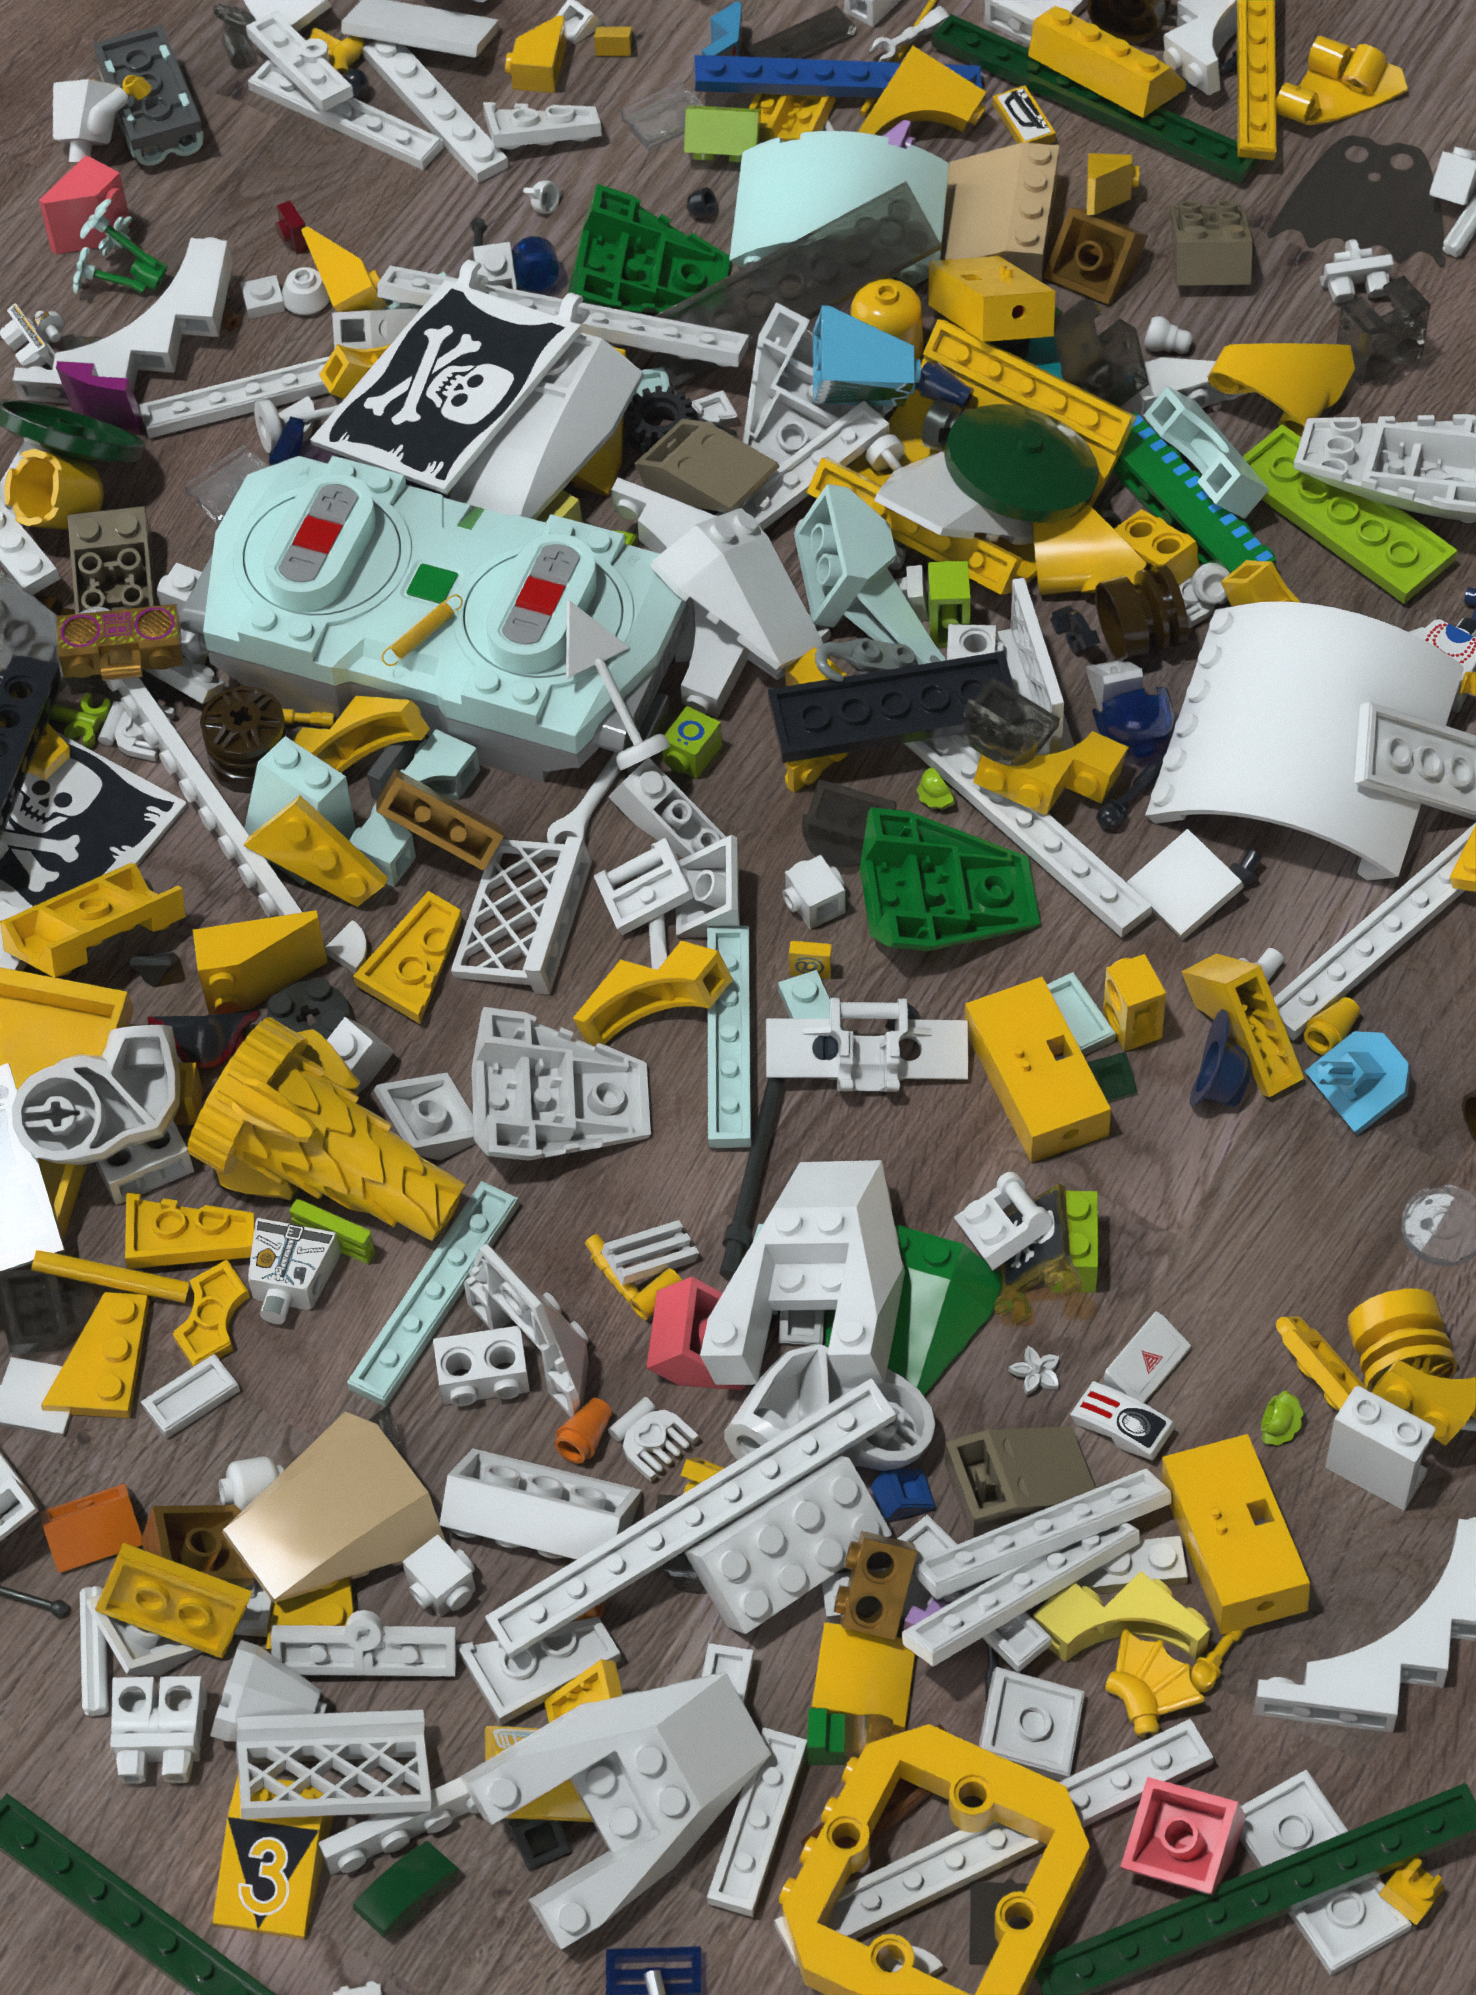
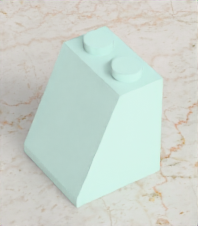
[244,736,356,885]

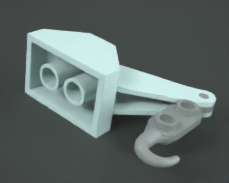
[794,484,946,682]

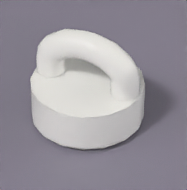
[866,434,905,472]
[1191,563,1230,604]

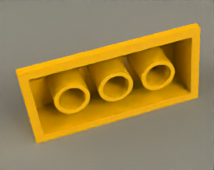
[1028,6,1186,118]

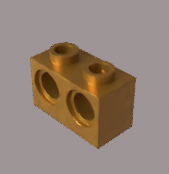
[834,1531,917,1640]

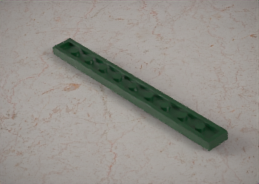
[932,14,1260,184]
[1034,1783,1476,1995]

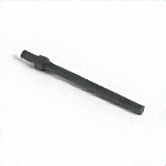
[719,1078,785,1279]

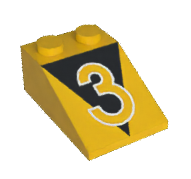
[212,1774,334,1940]

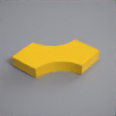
[172,1259,250,1368]

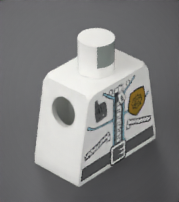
[248,1218,341,1324]

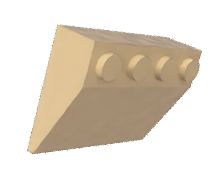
[940,142,1059,282]

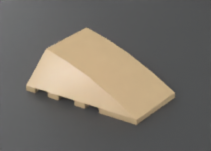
[222,1412,446,1603]

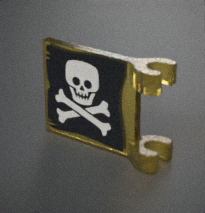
[994,1184,1081,1325]

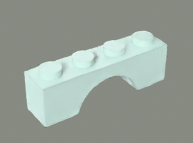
[1143,386,1269,519]
[350,729,480,887]

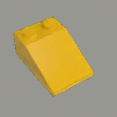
[193,910,328,1015]

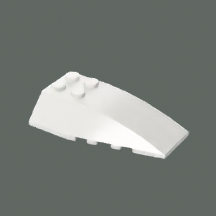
[1294,414,1476,523]

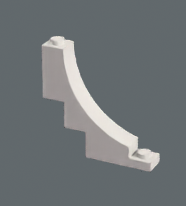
[13,237,233,404]
[611,477,750,718]
[1254,1517,1476,1733]

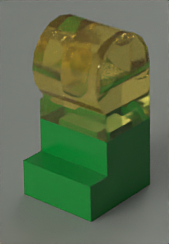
[807,1708,894,1765]

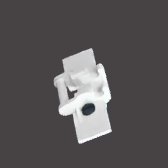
[766,998,968,1092]

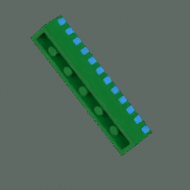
[1112,412,1276,573]

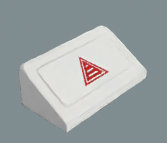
[1104,1311,1191,1404]

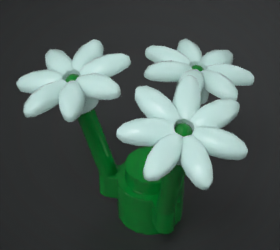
[73,199,168,294]

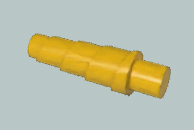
[585,1234,639,1304]

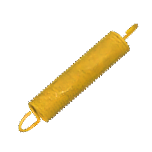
[382,594,463,666]

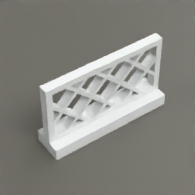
[997,578,1074,755]
[451,836,592,995]
[236,1710,431,1819]

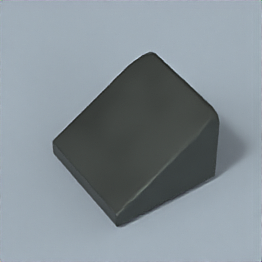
[507,1819,571,1870]

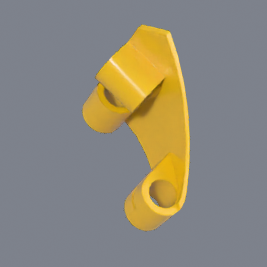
[1276,35,1408,125]
[1207,343,1355,438]
[1033,504,1147,595]

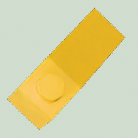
[1087,153,1139,215]
[301,226,387,312]

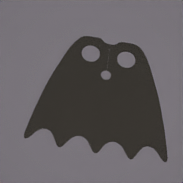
[1267,135,1445,268]

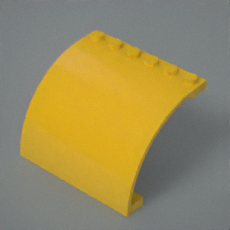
[806,319,1137,595]

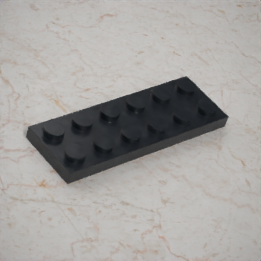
[768,651,1021,763]

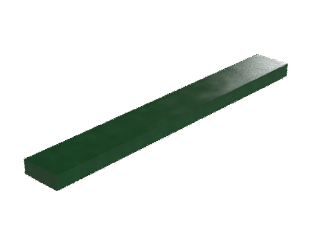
[0,1793,276,1995]

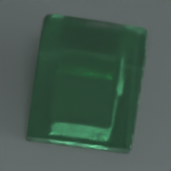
[1087,1051,1137,1101]

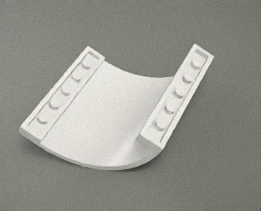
[1145,602,1464,881]

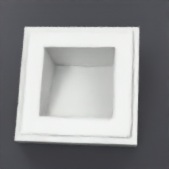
[555,0,604,45]
[779,1310,825,1345]

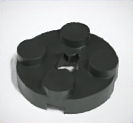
[267,977,351,1040]

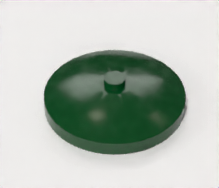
[0,399,145,463]
[944,404,1099,523]

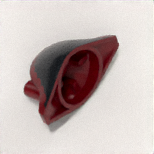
[148,1011,258,1070]

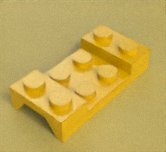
[0,862,186,978]

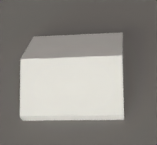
[374,1073,476,1161]
[85,1594,203,1676]

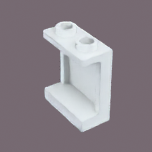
[984,0,1088,46]
[1325,1386,1435,1511]

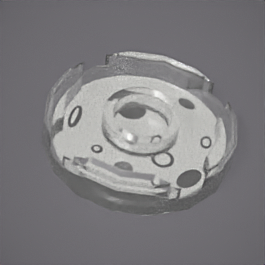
[1401,1185,1476,1267]

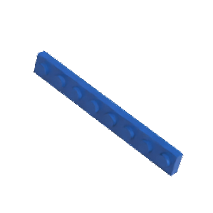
[694,55,982,98]

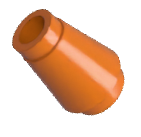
[554,1398,613,1464]

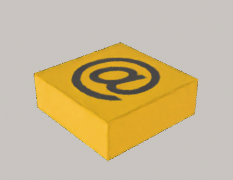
[789,941,832,979]

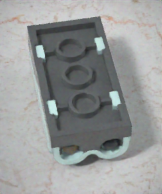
[93,24,204,166]

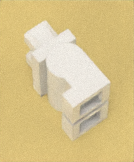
[110,1676,207,1784]

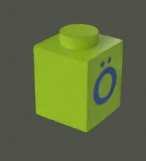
[662,706,722,779]

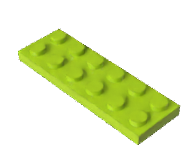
[1242,424,1458,604]

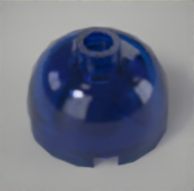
[1092,687,1175,759]

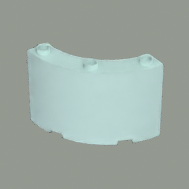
[729,131,949,286]

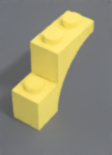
[1033,1571,1210,1663]

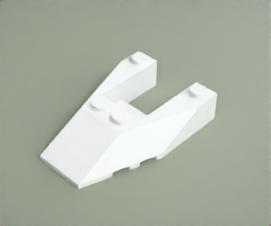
[700,1160,905,1385]
[460,1672,771,1950]

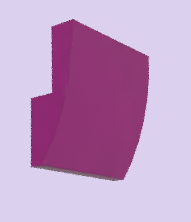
[56,361,143,434]

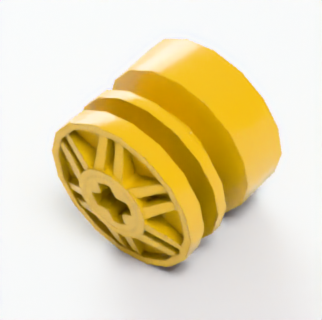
[1347,1288,1458,1392]

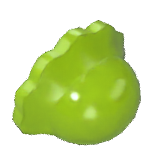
[917,767,955,810]
[1261,1390,1304,1446]

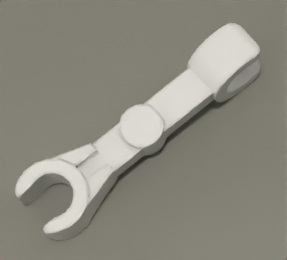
[870,6,949,62]

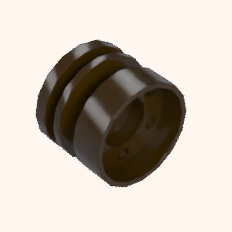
[1087,0,1171,45]
[1095,564,1189,662]
[200,686,288,794]

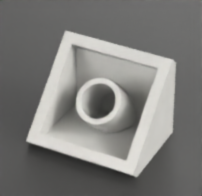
[676,835,740,938]

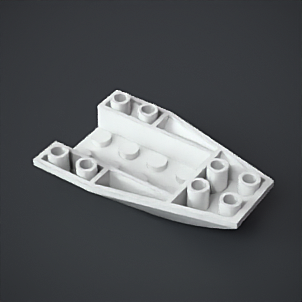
[449,333,644,520]

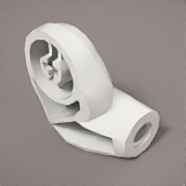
[11,1025,180,1165]
[724,1343,935,1471]

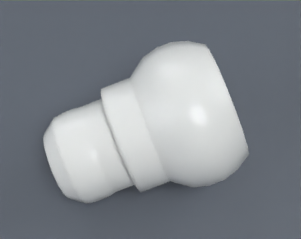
[1143,316,1193,354]

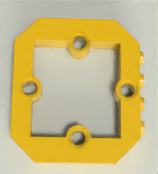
[778,1724,1090,1995]

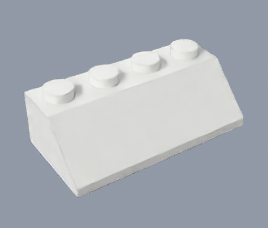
[439,1448,642,1559]

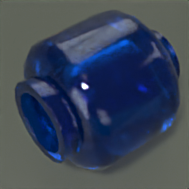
[511,236,560,292]

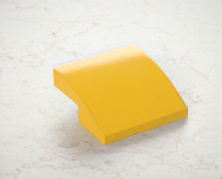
[749,94,836,142]
[811,1622,916,1732]

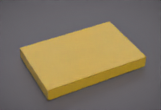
[95,1543,252,1659]

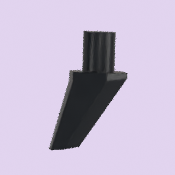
[1229,849,1263,887]

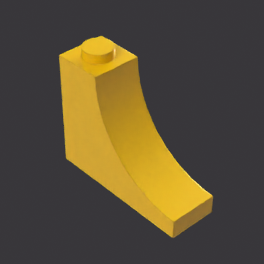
[858,46,986,136]
[1181,953,1305,1097]

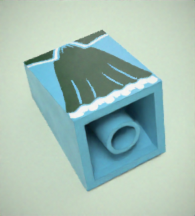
[813,306,921,407]

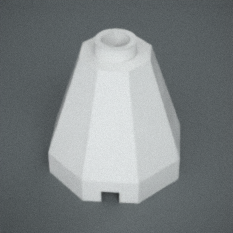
[210,1640,327,1741]

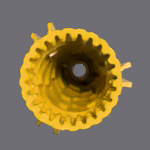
[187,1017,467,1241]

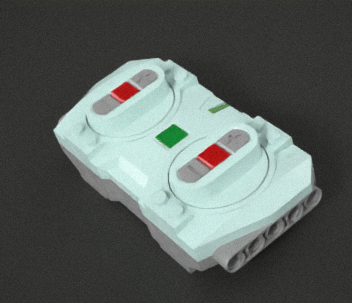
[180,455,693,782]

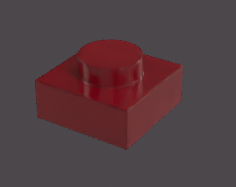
[275,200,309,254]

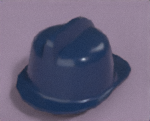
[1190,1009,1252,1107]

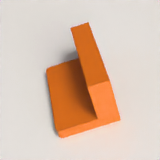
[40,1483,143,1572]

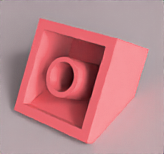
[39,155,131,254]
[646,1276,747,1390]
[1120,1777,1246,1895]

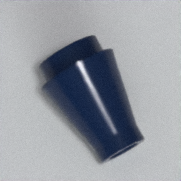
[915,361,974,410]

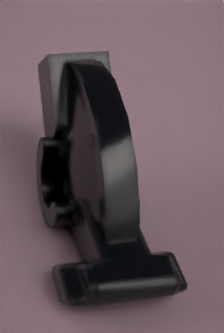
[1050,605,1100,653]

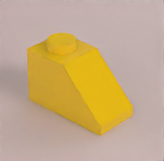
[505,16,567,93]

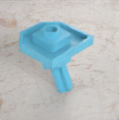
[1305,1031,1412,1136]

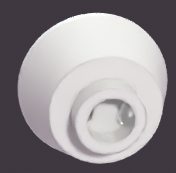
[281,267,330,316]

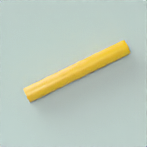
[31,1249,190,1303]

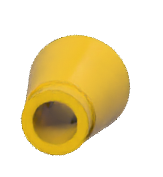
[1304,997,1361,1055]

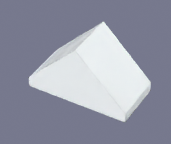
[1086,661,1143,718]

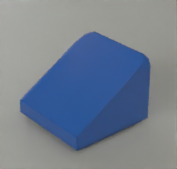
[871,1468,936,1522]

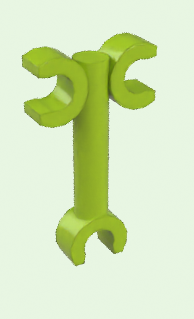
[50,693,112,750]

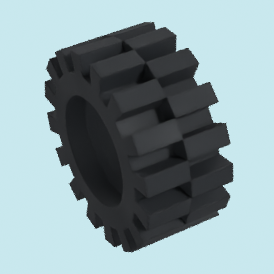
[625,386,694,455]

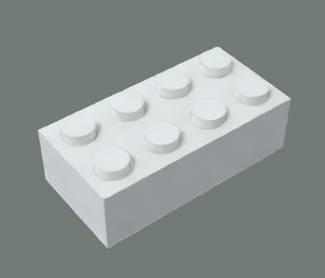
[684,1455,892,1634]

